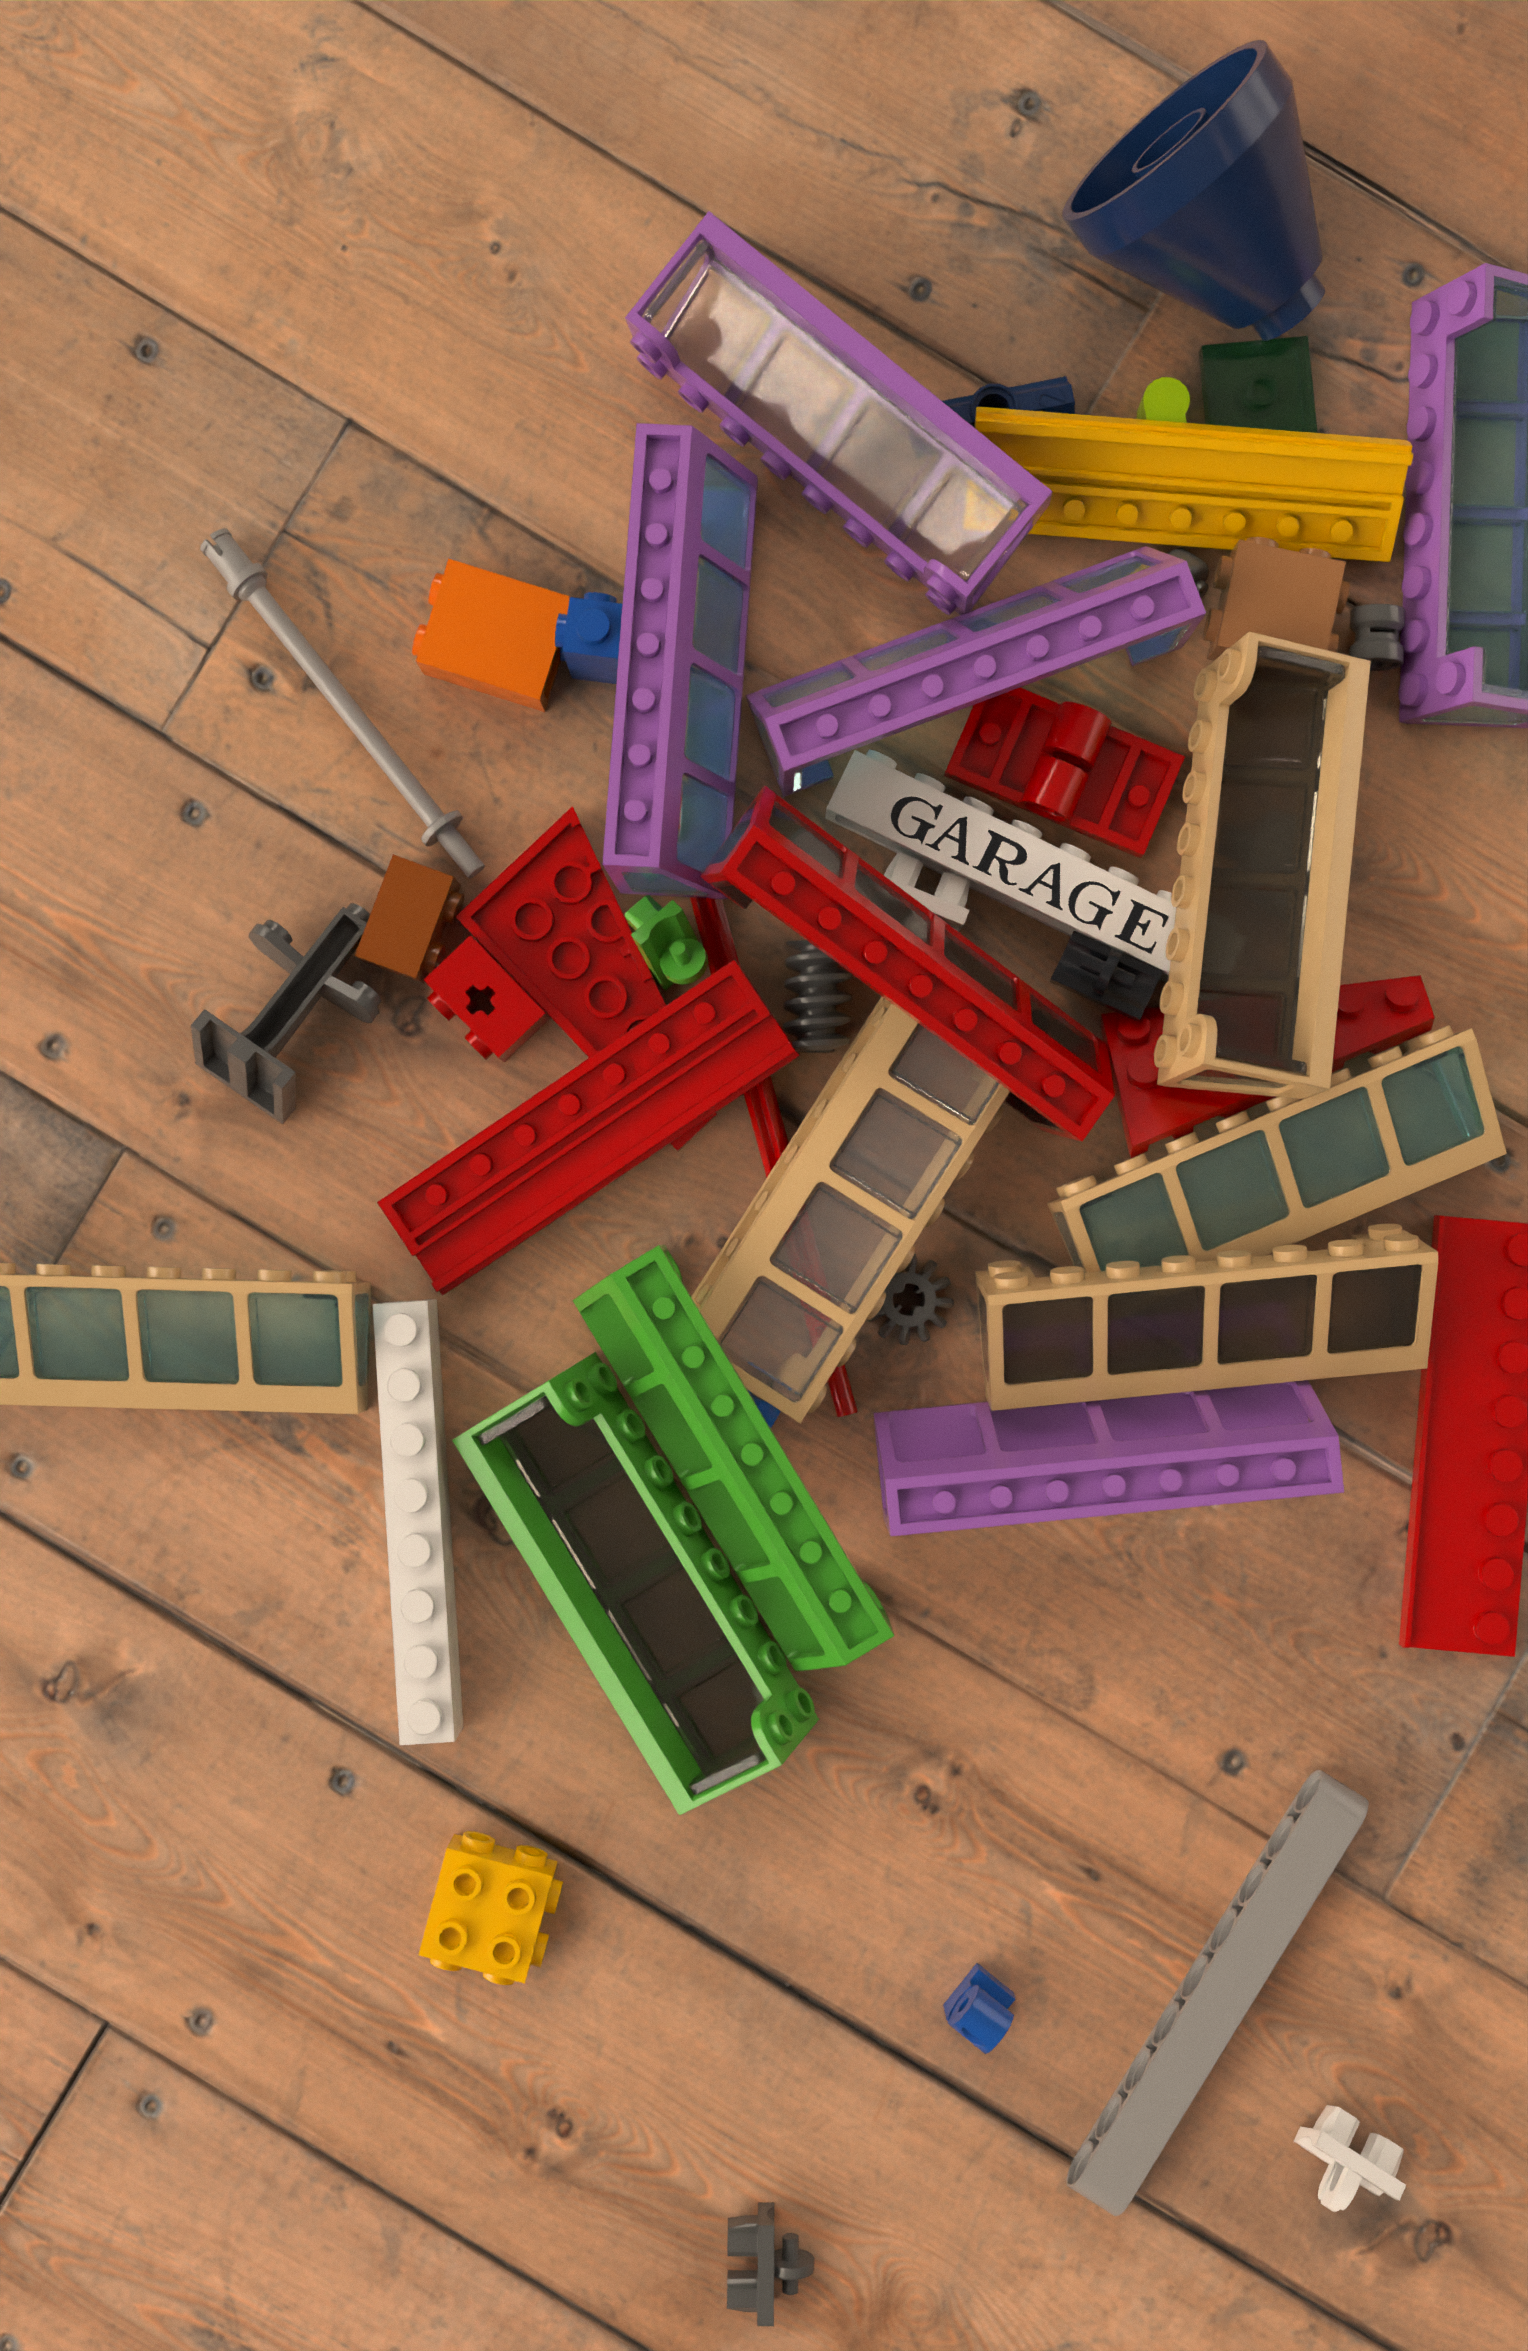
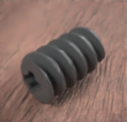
[782,940,853,1053]

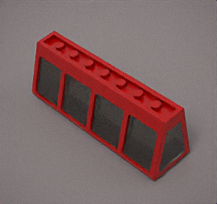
[699,786,1115,1142]

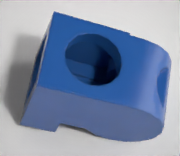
[943,1963,1015,2054]

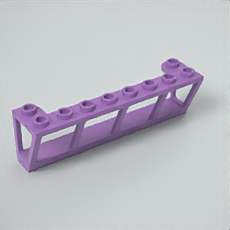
[873,1380,1344,1536]

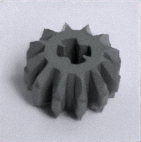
[866,1254,954,1345]

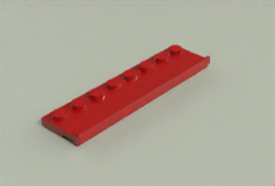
[377,959,801,1296]
[1399,1215,1528,1657]

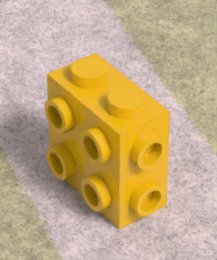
[418,1831,564,1985]

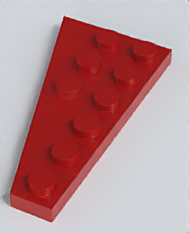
[455,806,717,1152]
[1100,975,1435,1158]

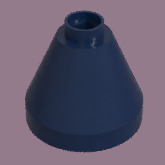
[1062,40,1325,341]

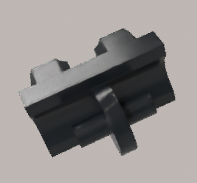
[1050,931,1163,1022]

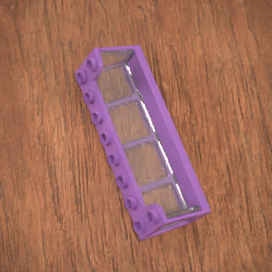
[625,211,1052,615]

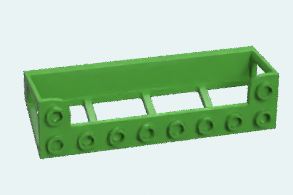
[572,1245,894,1672]

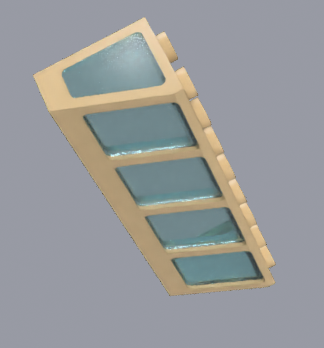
[1047,1025,1507,1321]
[0,1263,371,1414]

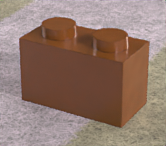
[355,854,464,984]

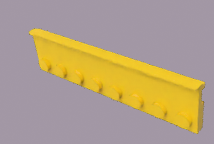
[964,407,1413,562]

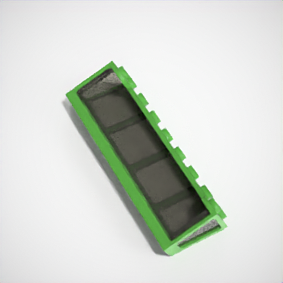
[452,1352,819,1815]

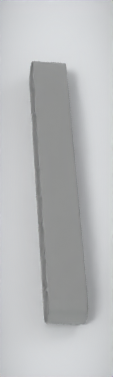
[1066,1770,1369,2216]

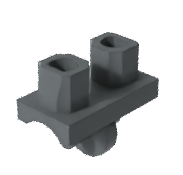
[727,2202,814,2326]

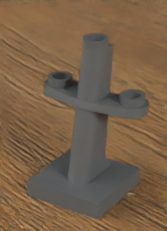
[191,903,381,1124]

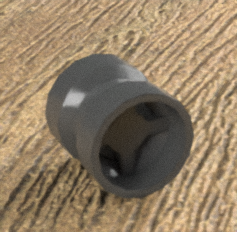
[1348,604,1406,671]

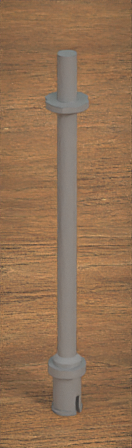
[200,528,485,879]

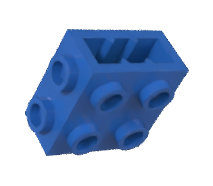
[555,592,623,684]

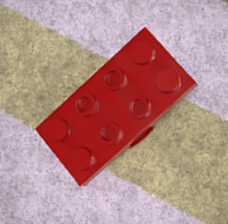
[944,687,1185,859]

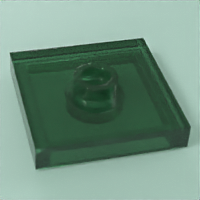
[1198,336,1318,433]

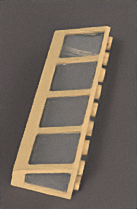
[692,996,1010,1423]

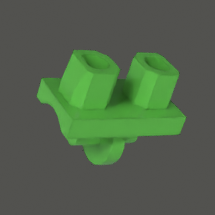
[624,895,708,991]

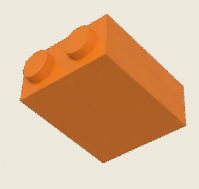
[412,558,571,712]

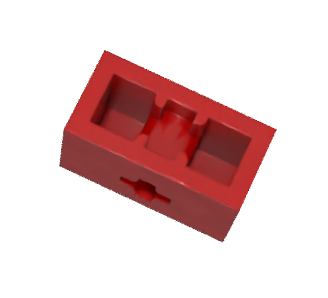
[424,935,550,1062]

